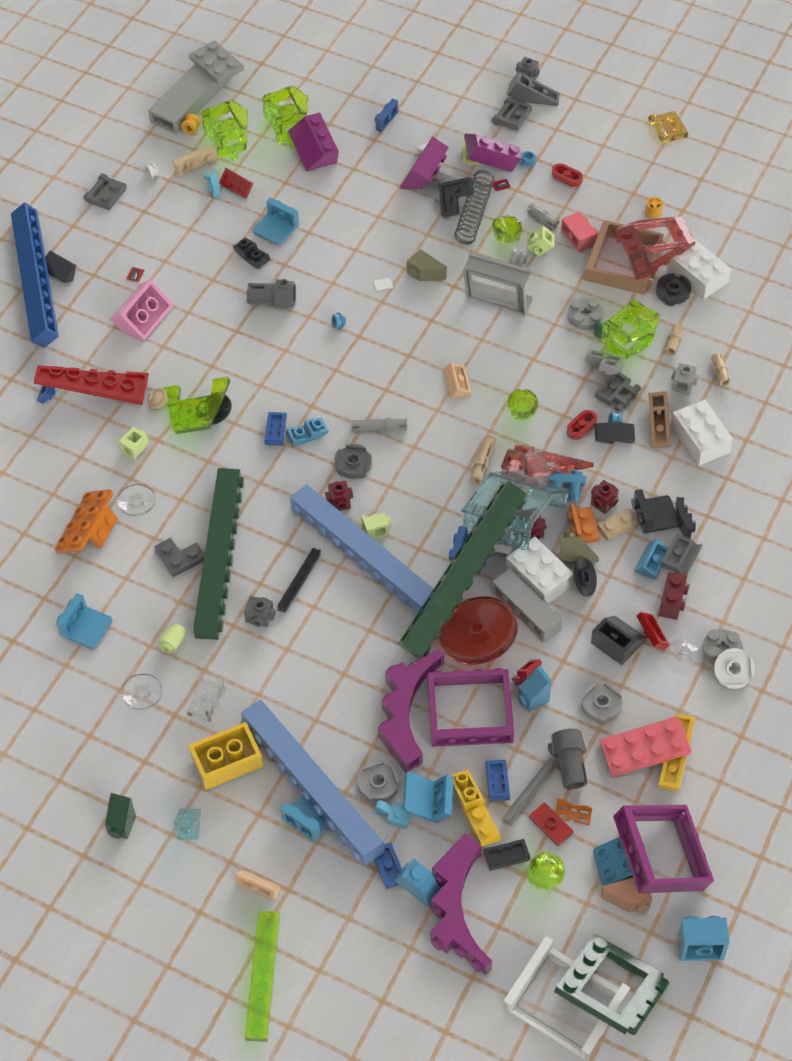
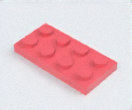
[599,716,692,778]

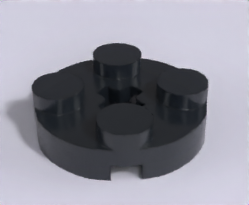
[656,273,691,306]

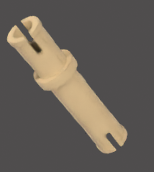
[470,435,497,485]

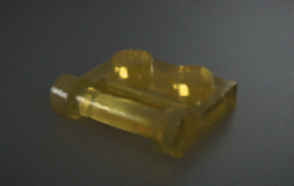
[648,111,688,143]

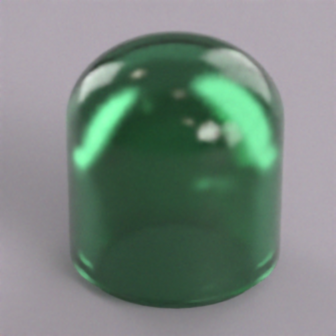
[594,321,608,339]

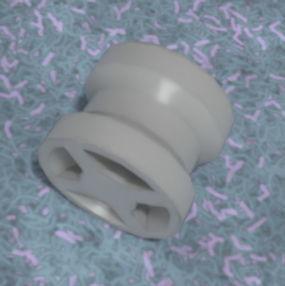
[509,248,528,267]

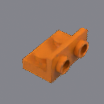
[566,503,600,543]

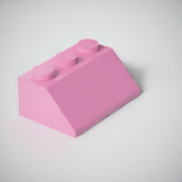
[110,280,174,341]

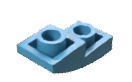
[286,417,329,447]

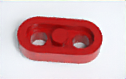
[552,163,583,187]
[566,410,597,440]

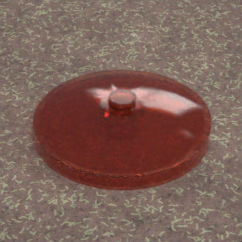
[439,596,518,665]

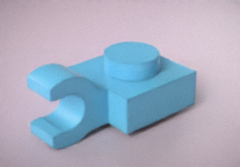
[204,169,220,199]
[375,800,412,829]

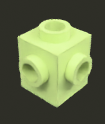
[527,226,554,257]

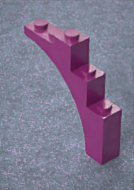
[378,648,444,773]
[430,833,492,975]

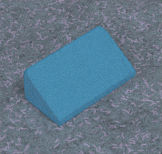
[634,539,668,580]

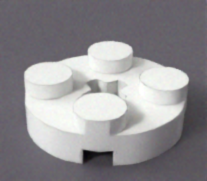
[713,648,755,689]

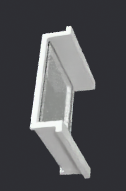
[504,936,631,1059]

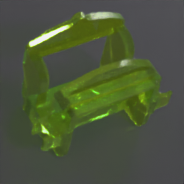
[262,86,308,146]
[201,100,248,160]
[601,299,660,360]

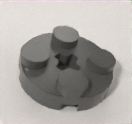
[334,444,372,479]

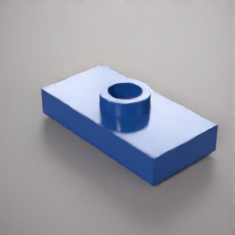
[265,412,287,446]
[485,760,510,802]

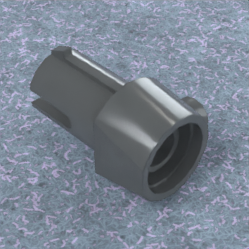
[247,279,296,309]
[548,728,588,790]

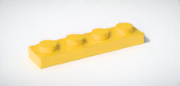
[658,714,695,792]

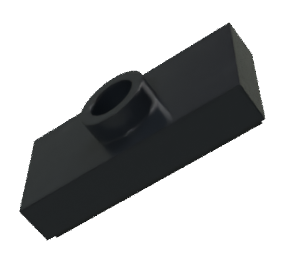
[483,839,531,871]

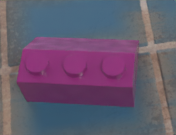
[288,112,339,172]
[464,133,522,172]
[400,136,449,189]

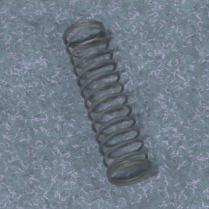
[454,170,495,245]

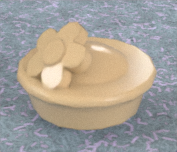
[147,388,168,409]

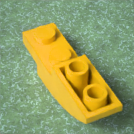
[450,769,501,847]

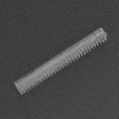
[502,758,558,826]

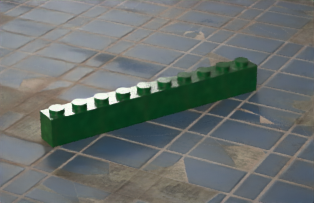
[193,468,244,640]
[397,480,527,658]

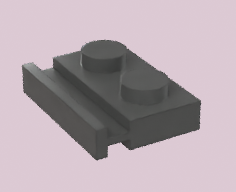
[661,533,702,575]

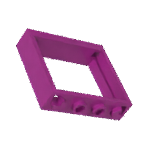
[427,668,514,747]
[613,805,714,893]

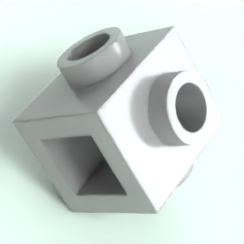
[671,363,699,395]

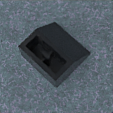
[591,616,647,665]

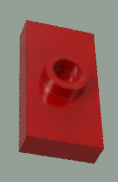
[219,168,254,198]
[636,612,670,650]
[529,802,574,847]

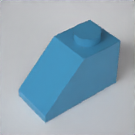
[517,666,552,712]
[394,859,440,907]

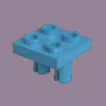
[547,469,586,502]

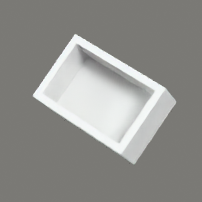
[667,239,731,300]
[671,400,734,466]
[505,537,574,604]

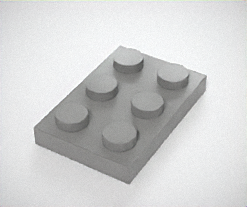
[189,40,244,84]

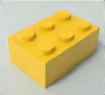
[188,722,263,790]

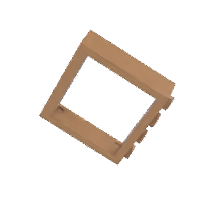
[584,220,665,295]

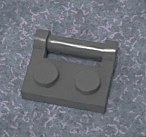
[491,97,532,131]
[83,173,127,211]

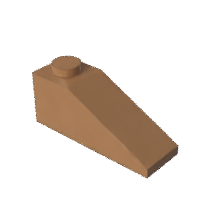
[648,391,671,448]

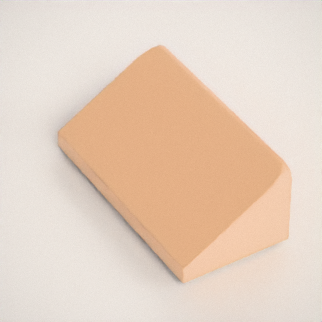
[443,363,472,398]
[235,870,281,900]

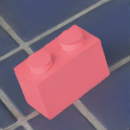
[561,211,598,252]

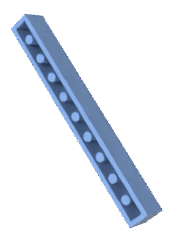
[290,484,433,615]
[241,699,385,866]

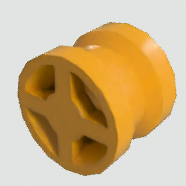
[181,114,201,135]
[645,197,663,219]

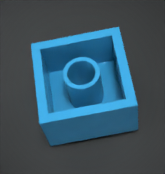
[677,915,730,961]

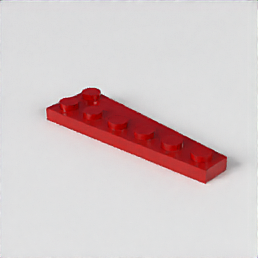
[34,365,149,405]

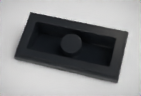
[45,250,77,283]

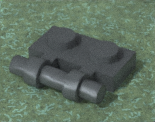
[595,372,641,412]

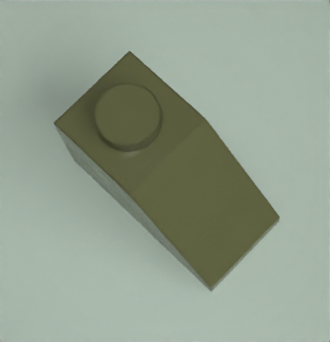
[407,249,447,281]
[559,532,599,562]

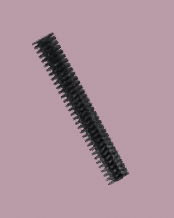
[277,548,321,613]

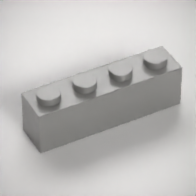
[491,569,562,643]

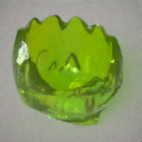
[492,215,523,243]
[508,389,538,420]
[527,852,565,890]

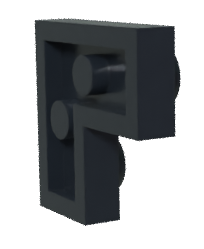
[438,177,474,218]

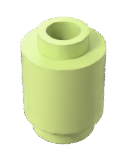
[158,623,186,653]

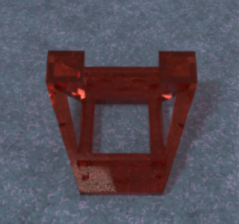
[611,217,695,280]
[501,444,594,477]

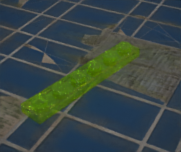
[245,911,280,1042]

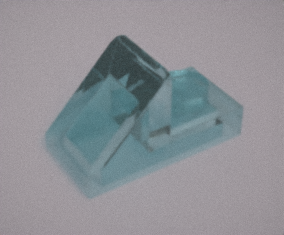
[174,809,201,840]

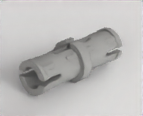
[527,203,559,230]

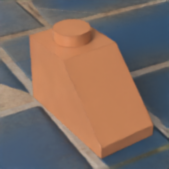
[601,878,652,913]

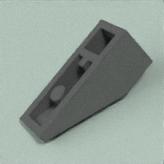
[507,72,560,106]

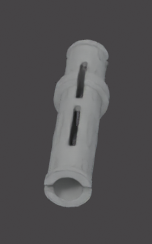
[351,417,407,432]

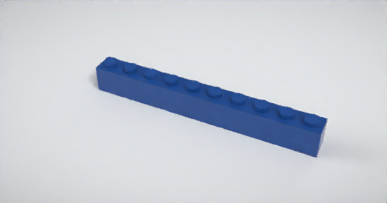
[11,202,59,348]

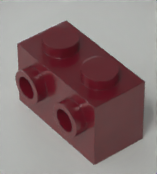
[658,571,690,620]

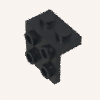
[631,489,680,534]

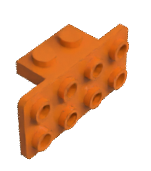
[55,489,118,553]

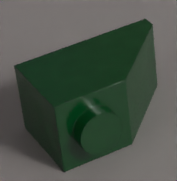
[105,793,136,839]

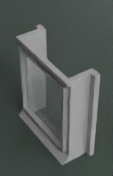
[463,252,533,315]

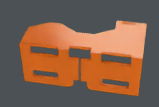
[555,798,592,825]

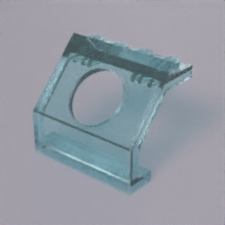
[460,471,569,550]

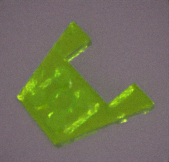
[163,376,231,434]

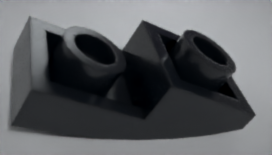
[233,237,270,269]
[594,422,635,444]
[675,497,696,539]

